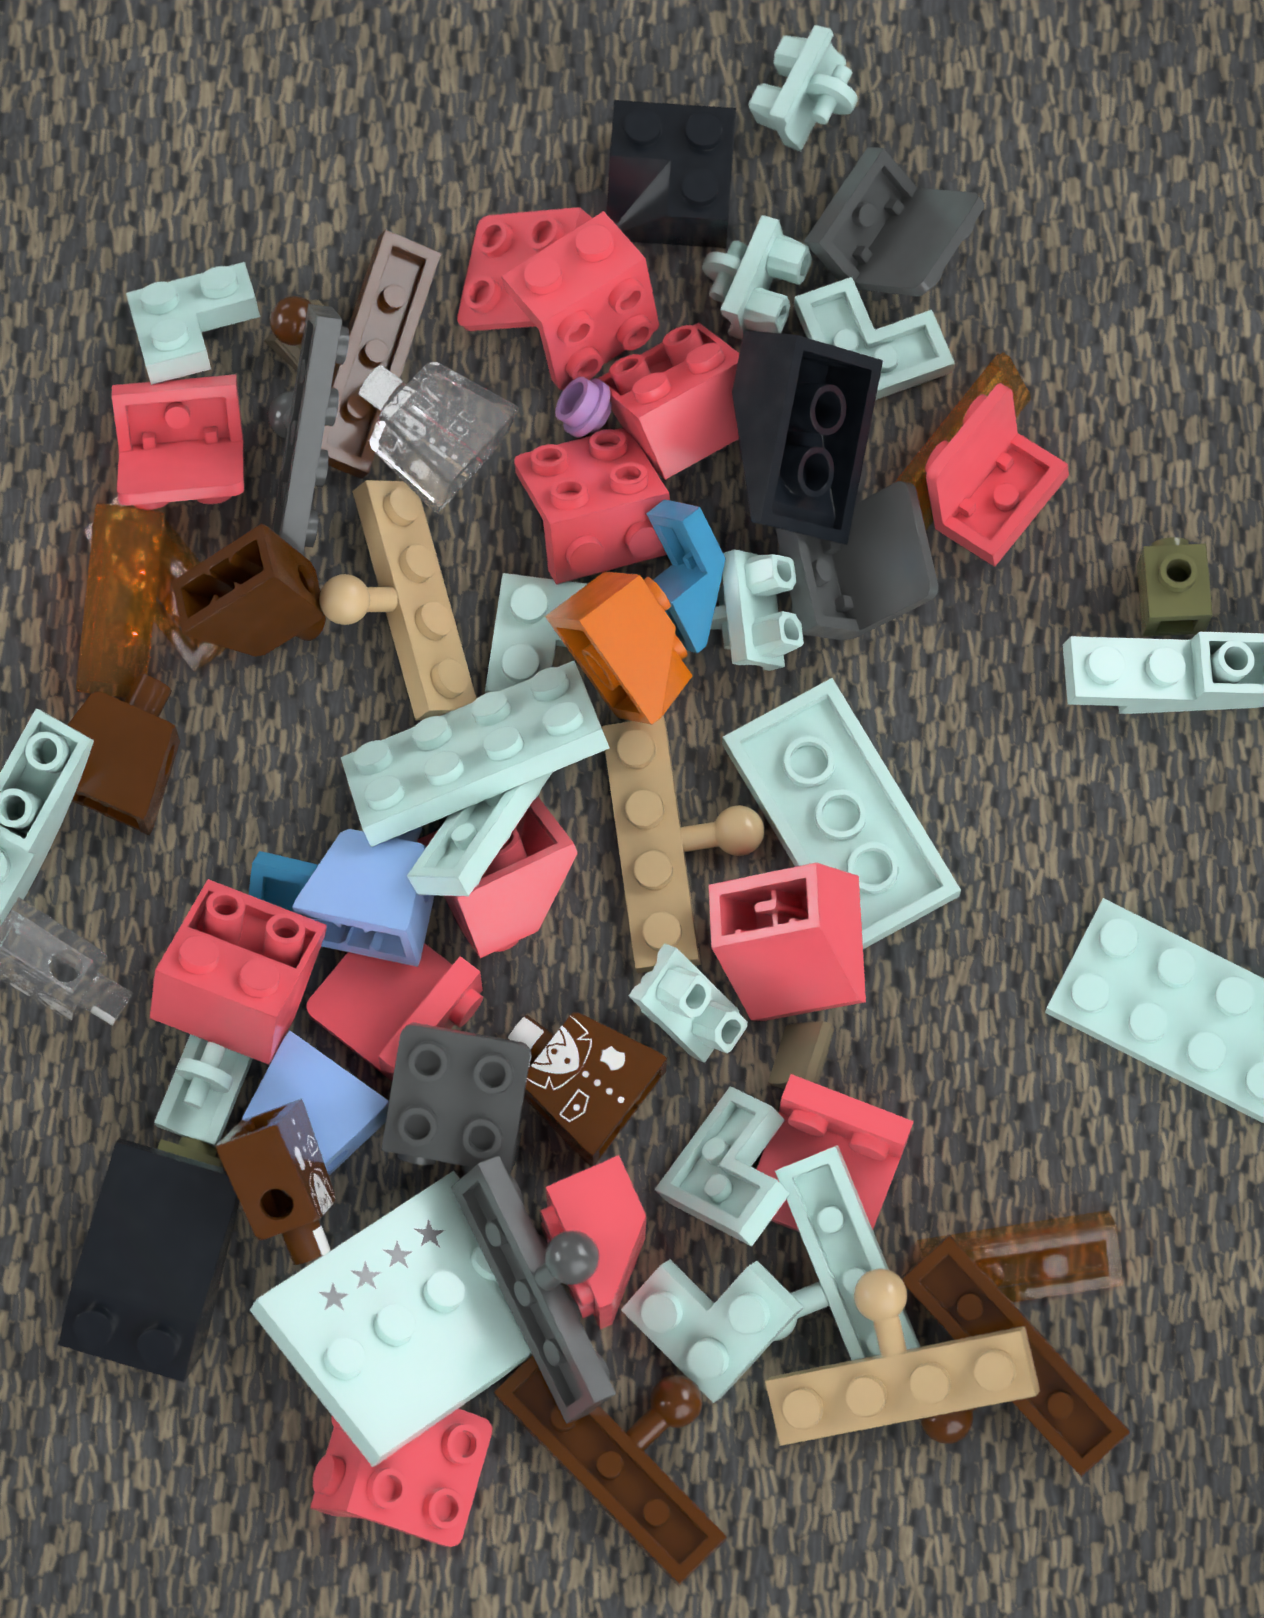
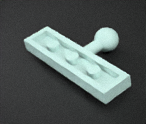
[407,772,552,896]
[774,1145,920,1360]

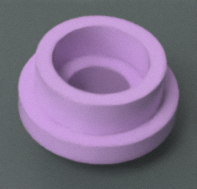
[555,377,612,438]

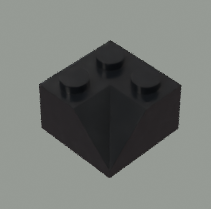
[607,100,736,248]

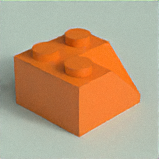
[545,572,693,725]

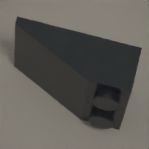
[732,330,883,545]
[58,1138,239,1382]

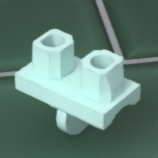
[749,25,858,152]
[702,215,812,340]
[710,549,804,671]
[629,943,748,1063]
[154,1034,253,1148]

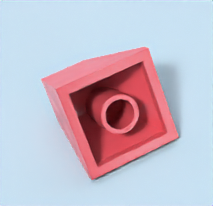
[417,796,578,959]

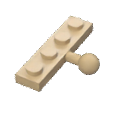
[319,480,477,720]
[602,716,764,973]
[765,1269,1040,1446]

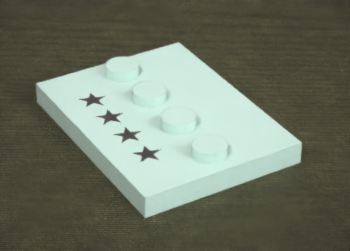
[250,1171,533,1467]

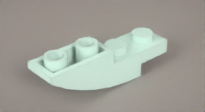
[1063,632,1264,714]
[0,708,94,928]

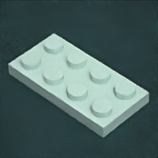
[341,660,610,847]
[722,678,961,949]
[1045,898,1264,1123]

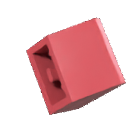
[597,322,740,480]
[708,862,866,1021]
[150,879,327,1065]
[539,1155,646,1330]

